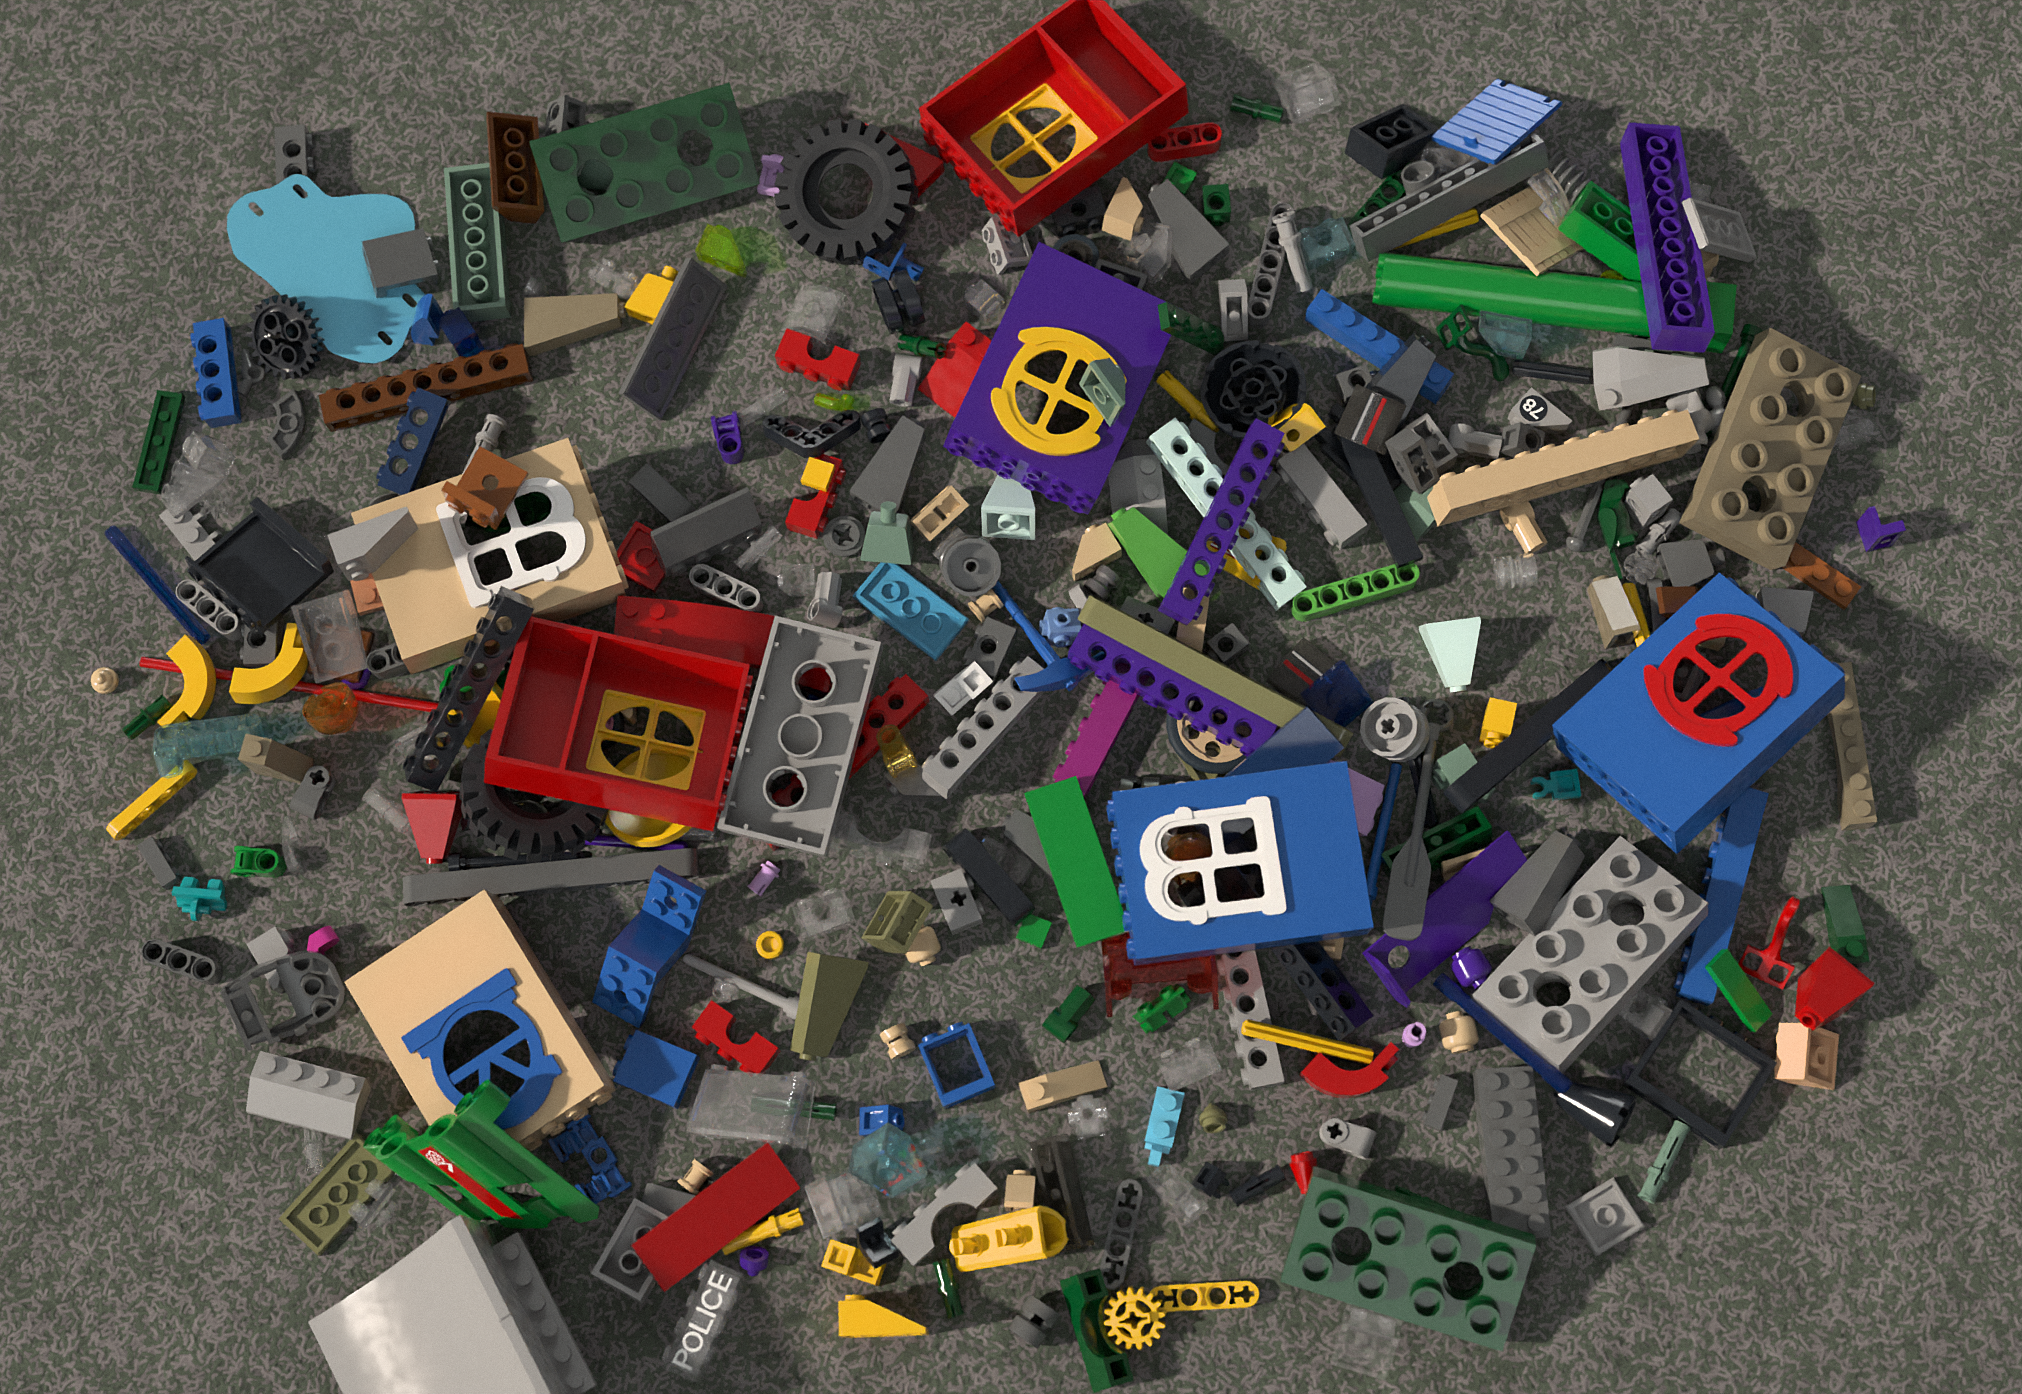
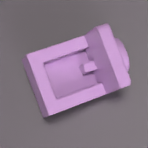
[757,154,784,196]

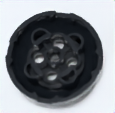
[1200,340,1307,440]

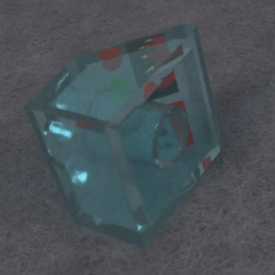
[848,1123,928,1198]

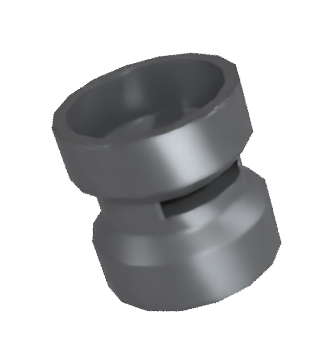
[1084,564,1121,601]

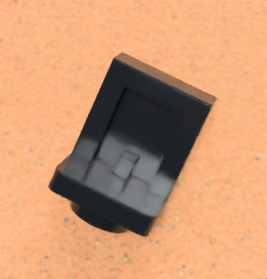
[855,1217,899,1270]

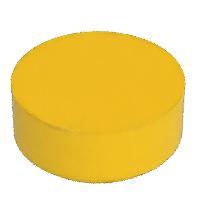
[756,931,784,960]

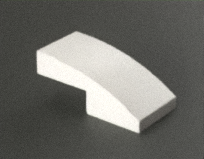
[933,661,993,715]

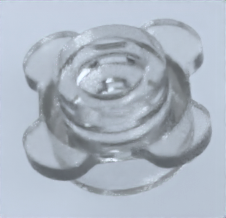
[712,976,739,1003]

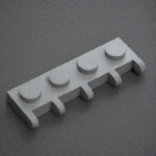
[159,494,222,560]

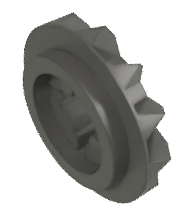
[823,516,866,558]

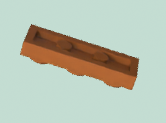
[1781,542,1861,610]

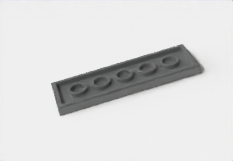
[618,258,727,420]

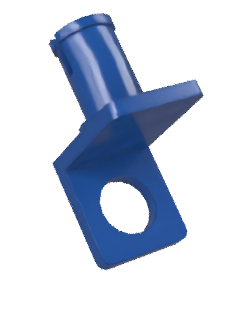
[863,242,924,283]

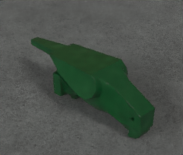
[1597,479,1638,580]

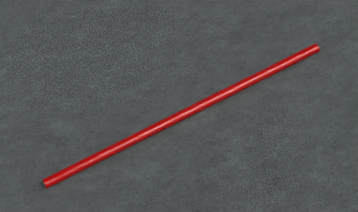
[140,657,439,712]

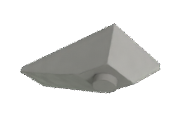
[1593,346,1710,410]

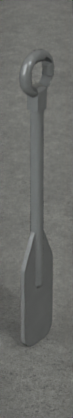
[1383,699,1454,941]

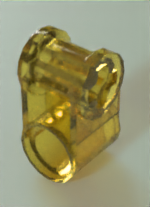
[876,725,919,779]

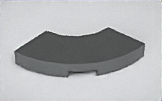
[266,389,305,460]

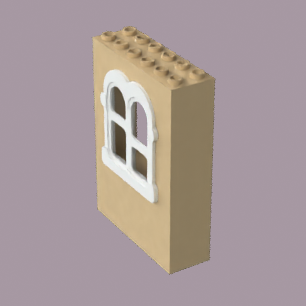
[351,438,629,674]

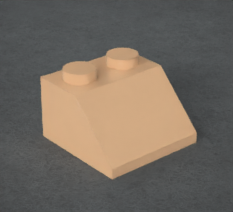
[1774,1023,1839,1090]

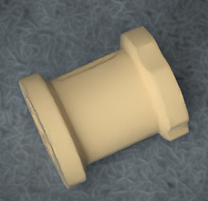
[968,589,1003,623]
[677,1159,714,1196]

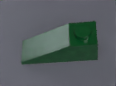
[1821,885,1869,968]

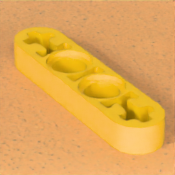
[106,760,198,841]
[1151,1281,1259,1312]

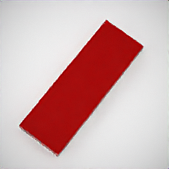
[630,1142,800,1292]

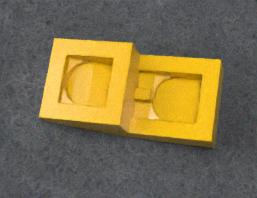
[821,1239,886,1286]

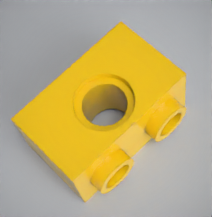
[1479,698,1517,749]

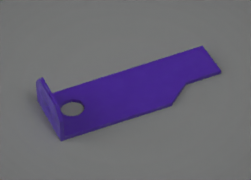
[1362,831,1527,1008]

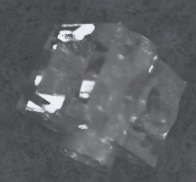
[1067,1095,1108,1139]

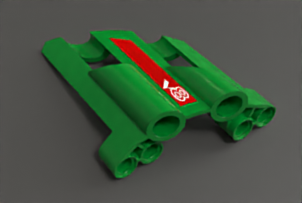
[363,1079,599,1229]

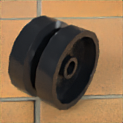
[871,269,925,335]

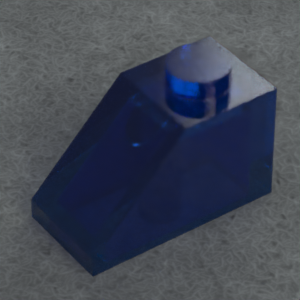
[437,307,485,357]

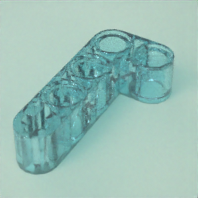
[152,714,266,778]

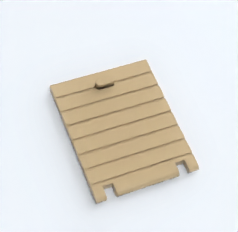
[1480,180,1584,276]

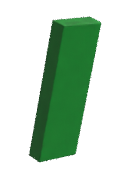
[1705,949,1772,1032]

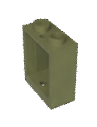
[861,891,933,954]

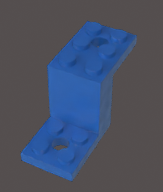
[592,865,706,1028]

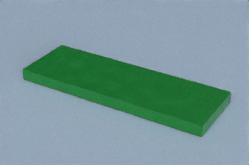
[1024,776,1129,949]

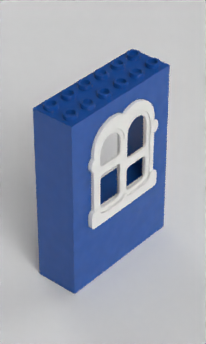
[1106,761,1374,966]

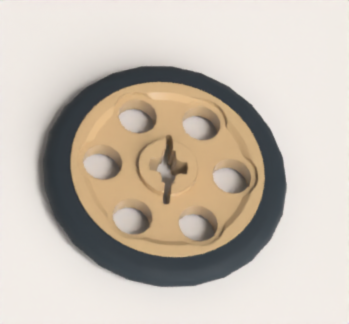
[1166,693,1250,774]

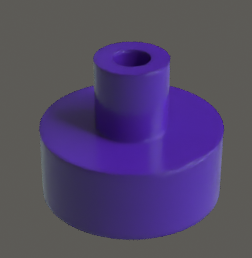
[740,1246,769,1276]

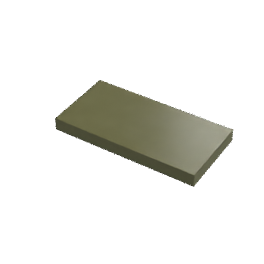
[279,1133,395,1256]

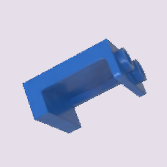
[612,1030,700,1109]

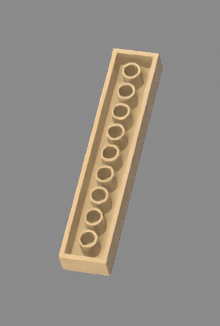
[1427,409,1699,527]

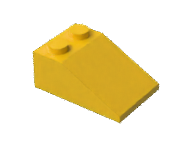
[838,1295,929,1338]

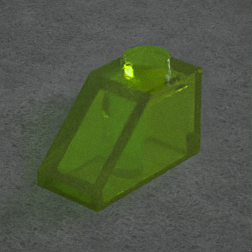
[695,224,747,278]

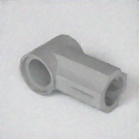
[890,353,923,407]
[1448,424,1502,460]
[807,572,842,628]

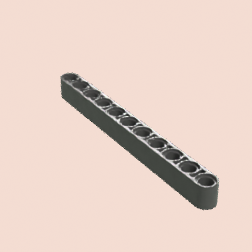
[403,848,700,907]

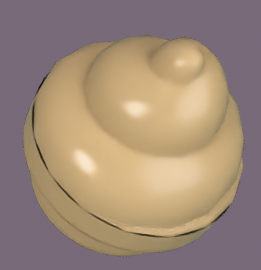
[91,667,119,694]

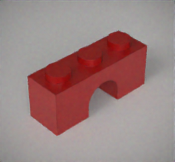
[775,328,861,391]
[785,454,846,539]
[692,1000,781,1078]

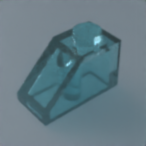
[1479,309,1532,360]

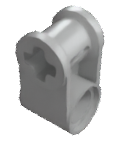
[1319,1118,1376,1160]

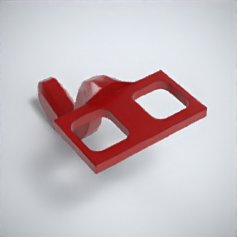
[1738,896,1800,990]

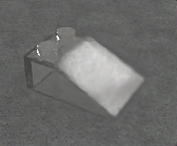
[291,589,367,683]

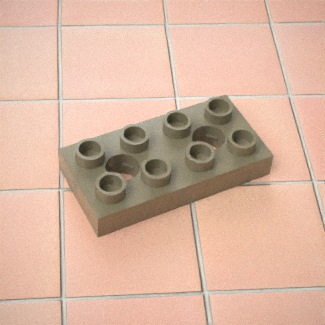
[1679,328,1861,570]

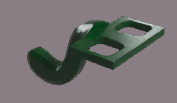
[1436,305,1509,382]

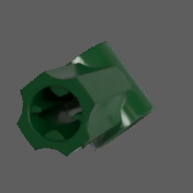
[1042,985,1096,1043]

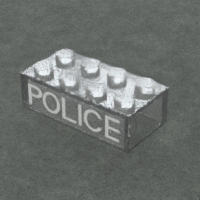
[661,1260,749,1383]

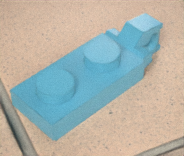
[1145,1086,1185,1167]

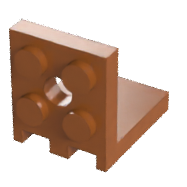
[441,446,529,530]

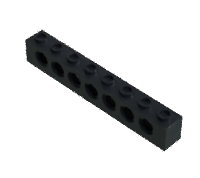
[403,586,534,793]
[1214,837,1374,1041]

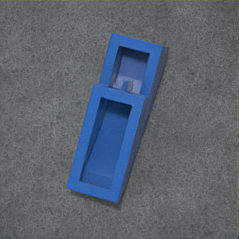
[411,294,444,346]

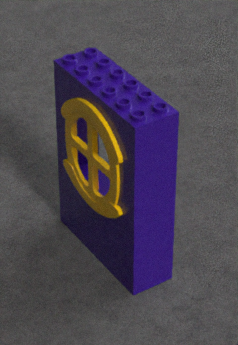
[943,242,1183,514]

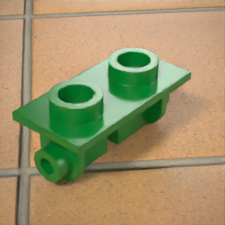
[1132,984,1191,1034]

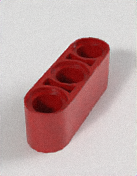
[1147,122,1222,162]

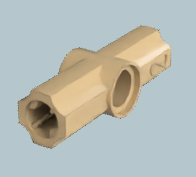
[1500,501,1547,555]

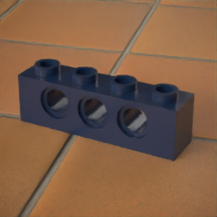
[376,387,451,495]

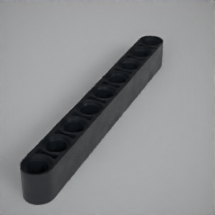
[1443,658,1613,814]

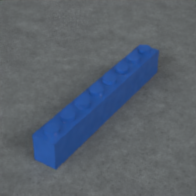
[1673,787,1769,1006]

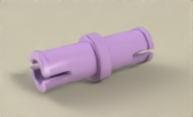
[1402,1022,1426,1048]

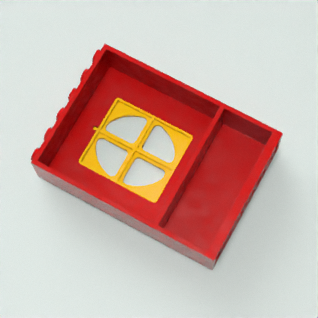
[919,0,1189,237]
[484,617,753,831]

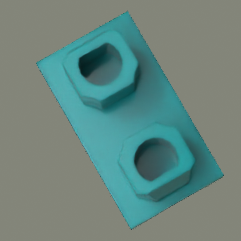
[172,877,228,921]

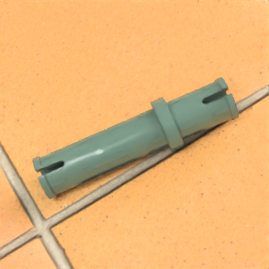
[1638,1120,1691,1204]

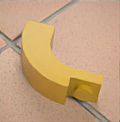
[229,623,309,704]
[158,635,216,731]

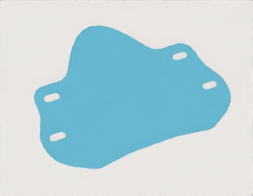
[227,174,425,363]

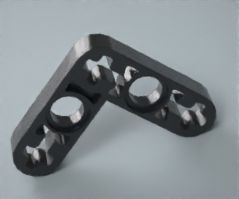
[762,410,861,458]

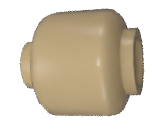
[905,923,941,966]
[1439,1011,1479,1054]

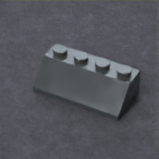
[651,487,762,578]

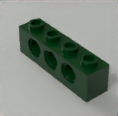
[1381,806,1492,881]

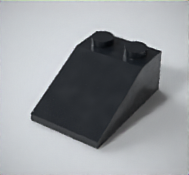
[1345,103,1439,180]

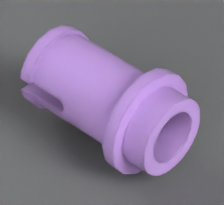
[747,860,780,896]

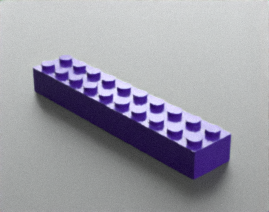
[1620,122,1715,353]

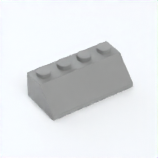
[246,1051,371,1140]

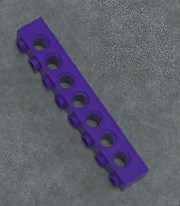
[1158,418,1285,626]
[1068,624,1278,757]

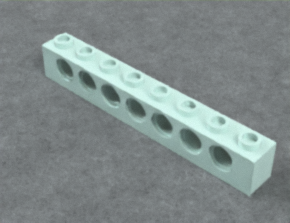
[1146,417,1306,611]

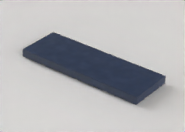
[1193,706,1344,846]

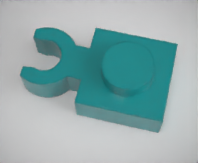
[1530,769,1581,801]

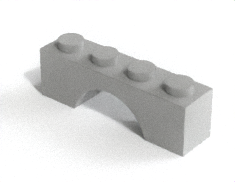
[891,1163,998,1267]

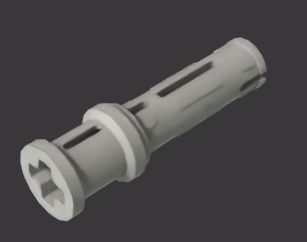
[1272,211,1313,292]
[462,414,507,474]

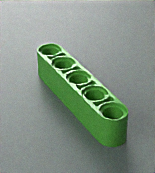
[1291,563,1420,622]

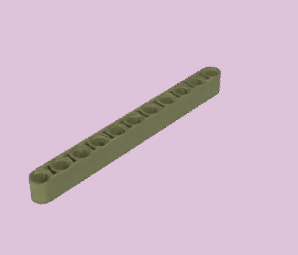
[1077,595,1354,758]

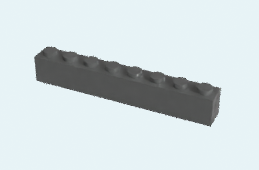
[1350,132,1549,262]

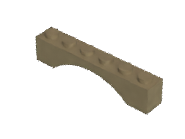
[1827,662,1877,831]

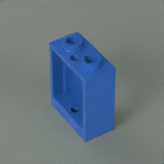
[918,1022,996,1110]

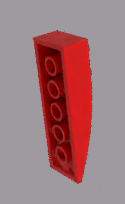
[614,596,775,668]

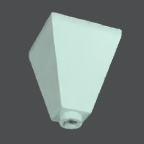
[981,475,1035,540]
[1419,617,1481,692]

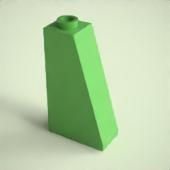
[1107,507,1206,603]

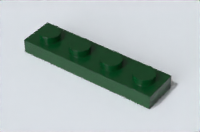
[1158,302,1224,355]
[132,390,186,495]

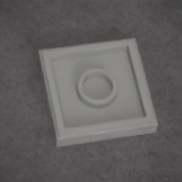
[1565,1177,1645,1256]

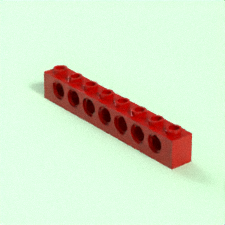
[767,674,930,851]

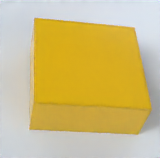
[801,457,835,492]

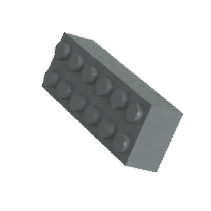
[1472,1066,1551,1240]

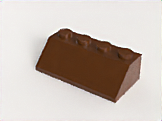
[486,111,544,224]

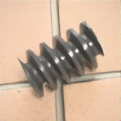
[1541,150,1592,206]

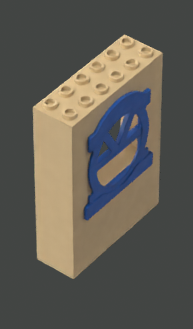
[345,889,617,1151]

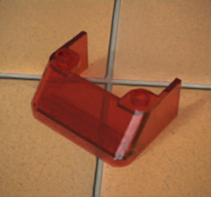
[1101,932,1219,1017]

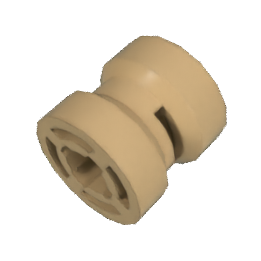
[880,1023,916,1060]

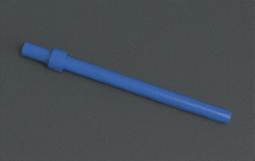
[1366,763,1402,908]

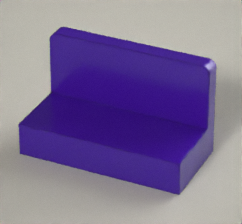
[1856,506,1906,552]

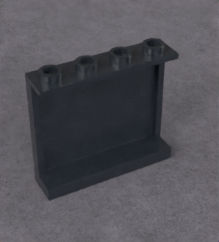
[185,497,334,634]

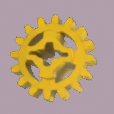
[1104,1286,1166,1350]

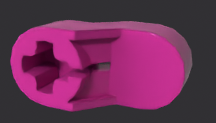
[307,926,339,955]

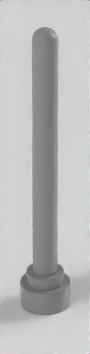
[683,954,799,1020]

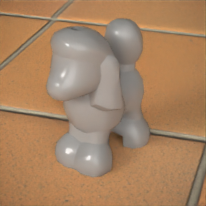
[1666,386,1726,454]

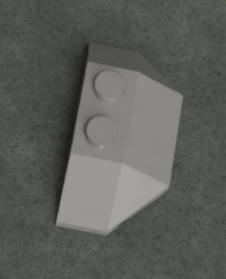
[1108,438,1168,535]

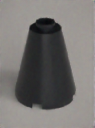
[1554,1079,1637,1148]

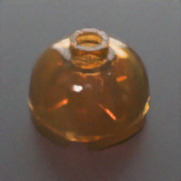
[302,682,359,735]
[1165,832,1213,886]

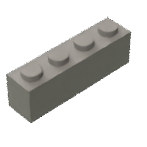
[1276,443,1368,550]

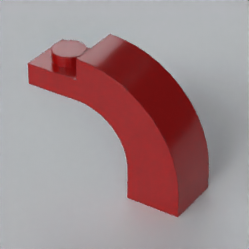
[1299,1042,1399,1098]

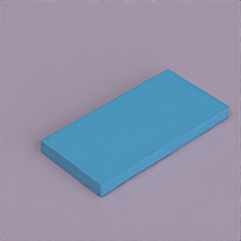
[853,562,969,661]

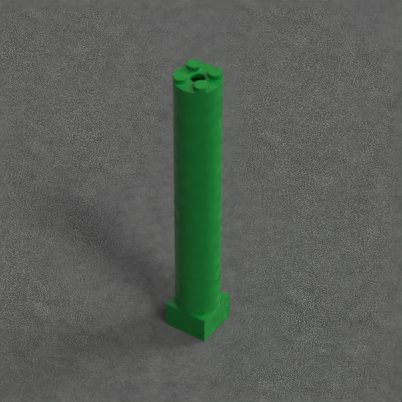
[1372,253,1737,353]

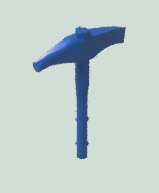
[991,581,1106,692]

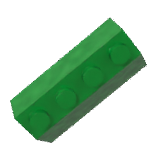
[1558,181,1641,282]

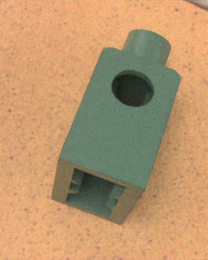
[861,501,914,565]

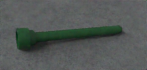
[1705,324,1763,439]

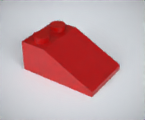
[918,322,992,418]

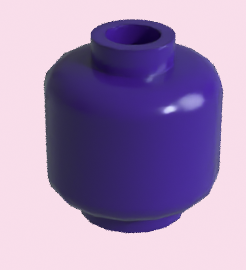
[1450,946,1492,990]

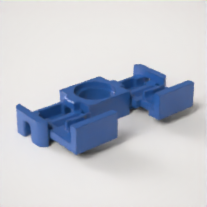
[548,1114,632,1204]

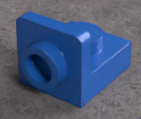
[859,1105,905,1137]

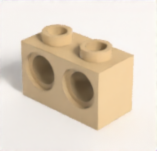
[910,485,969,541]

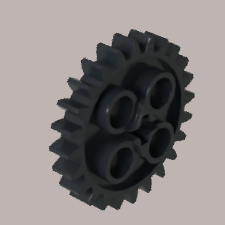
[246,294,325,380]

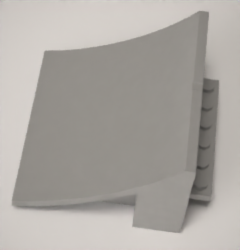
[308,1215,597,1394]

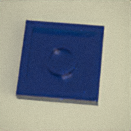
[1300,660,1374,727]

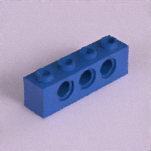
[190,318,242,428]

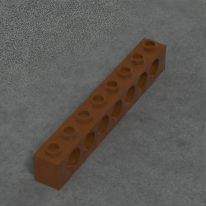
[319,343,534,432]

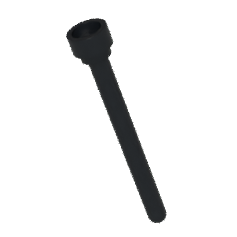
[448,852,581,871]

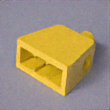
[625,266,679,325]
[1271,403,1326,452]

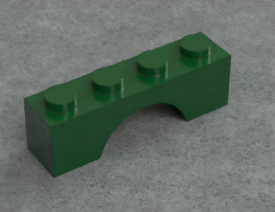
[1060,1268,1134,1393]

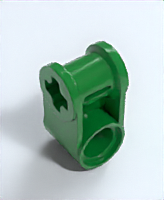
[230,846,287,878]

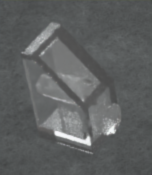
[1146,1160,1209,1226]

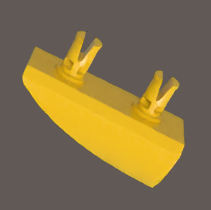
[949,1206,1069,1272]

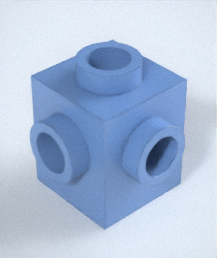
[1039,607,1081,648]

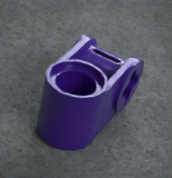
[711,411,744,464]

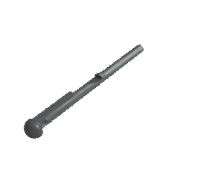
[1566,404,1635,552]

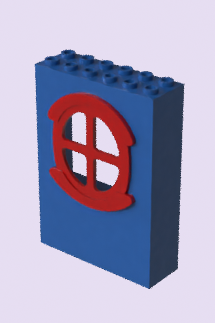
[1552,573,1845,854]

